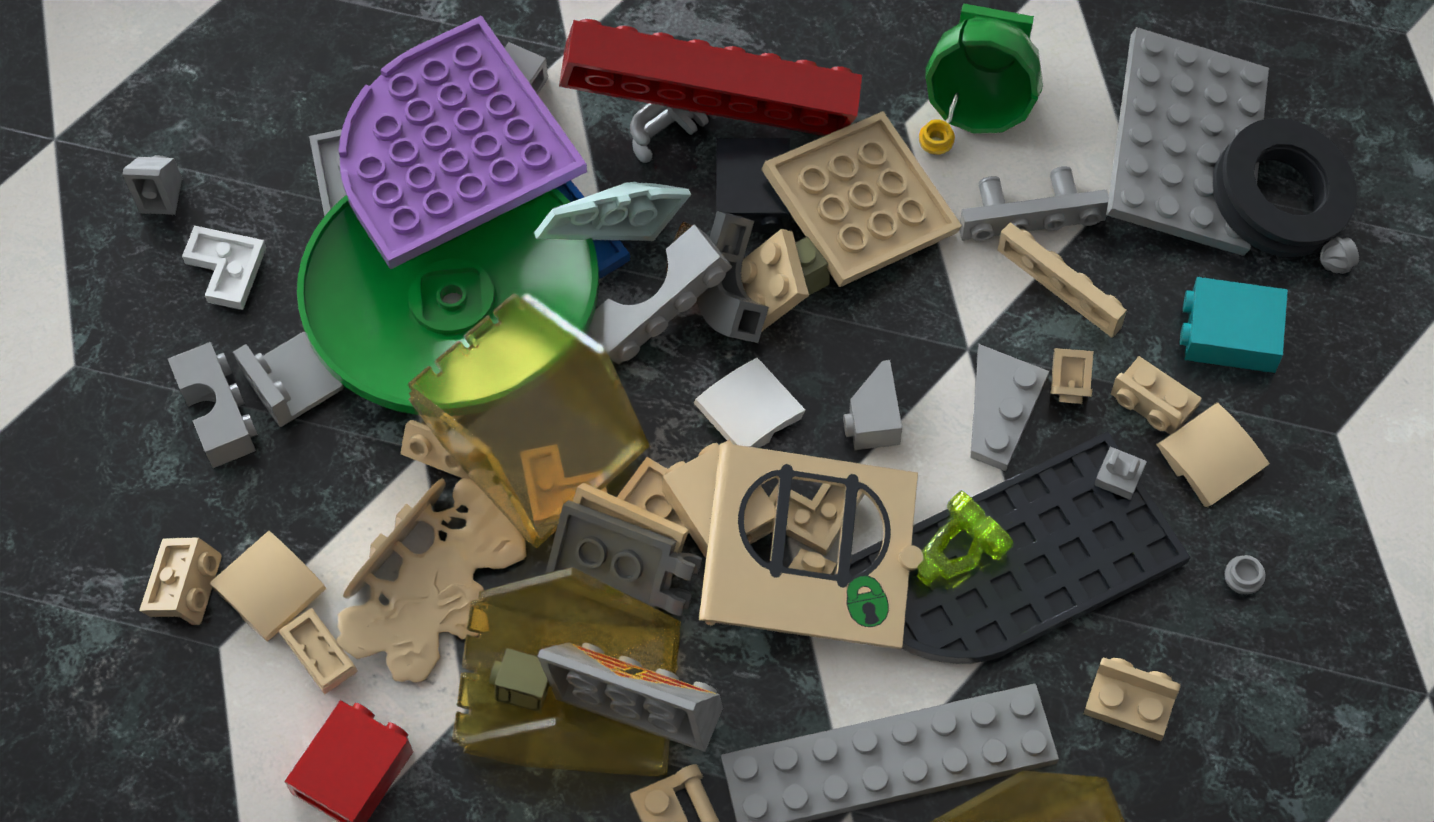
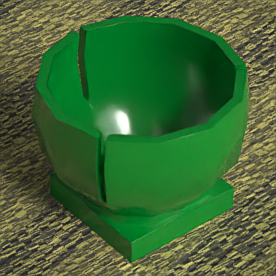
[926,3,1043,134]

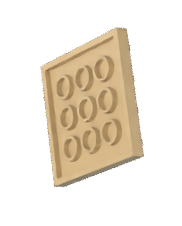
[761,111,962,287]

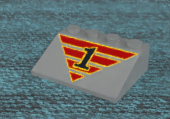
[538,642,723,752]

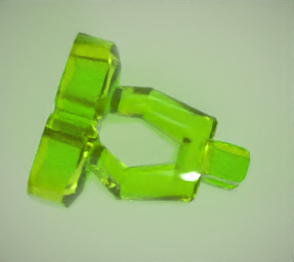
[917,491,1013,586]

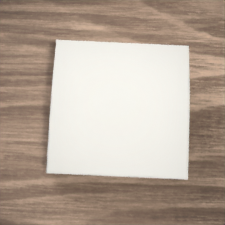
[694,358,805,448]

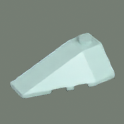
[534,182,691,241]

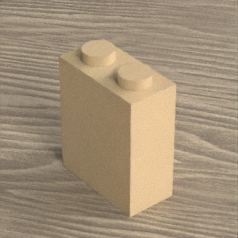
[662,439,776,558]

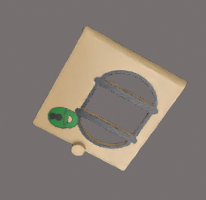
[699,444,924,650]

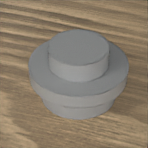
[1225,555,1265,594]

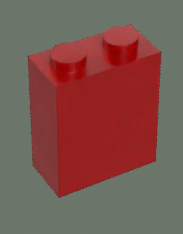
[284,700,413,822]

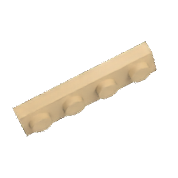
[998,222,1127,338]

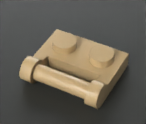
[630,764,719,822]

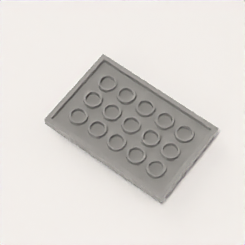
[1106,27,1269,256]

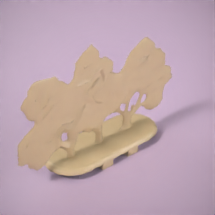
[336,477,526,683]

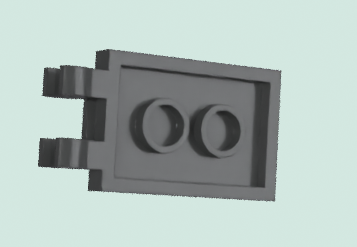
[545,500,702,616]

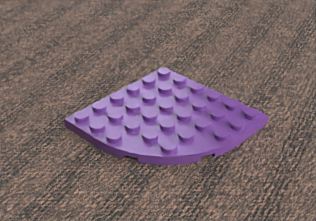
[339,16,587,269]

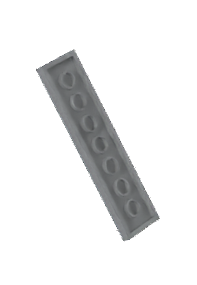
[721,683,1059,822]

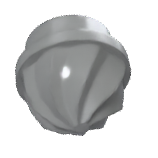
[1320,237,1359,274]

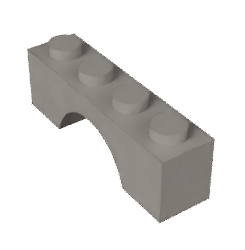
[587,225,732,364]

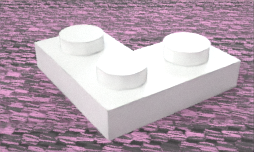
[182,226,267,310]

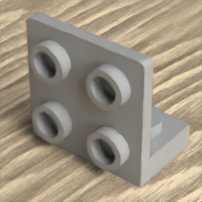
[233,332,344,427]

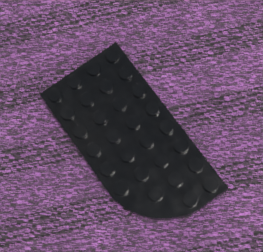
[836,431,1190,664]

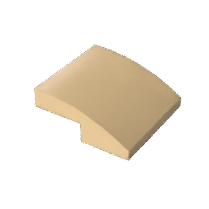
[1156,403,1270,507]
[210,531,326,642]

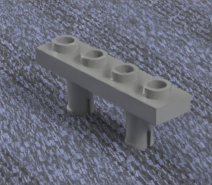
[960,166,1109,241]

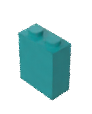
[1180,277,1288,373]

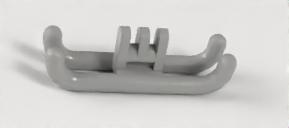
[630,103,717,163]

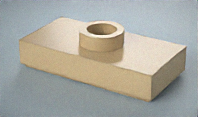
[278,608,358,695]

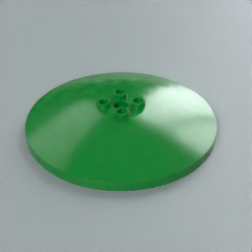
[297,188,599,416]

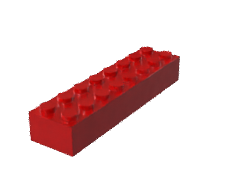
[559,19,862,136]

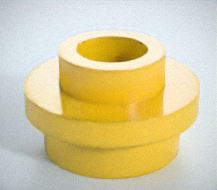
[919,119,955,155]

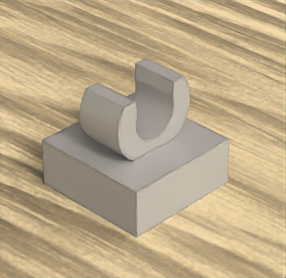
[1094,447,1147,500]

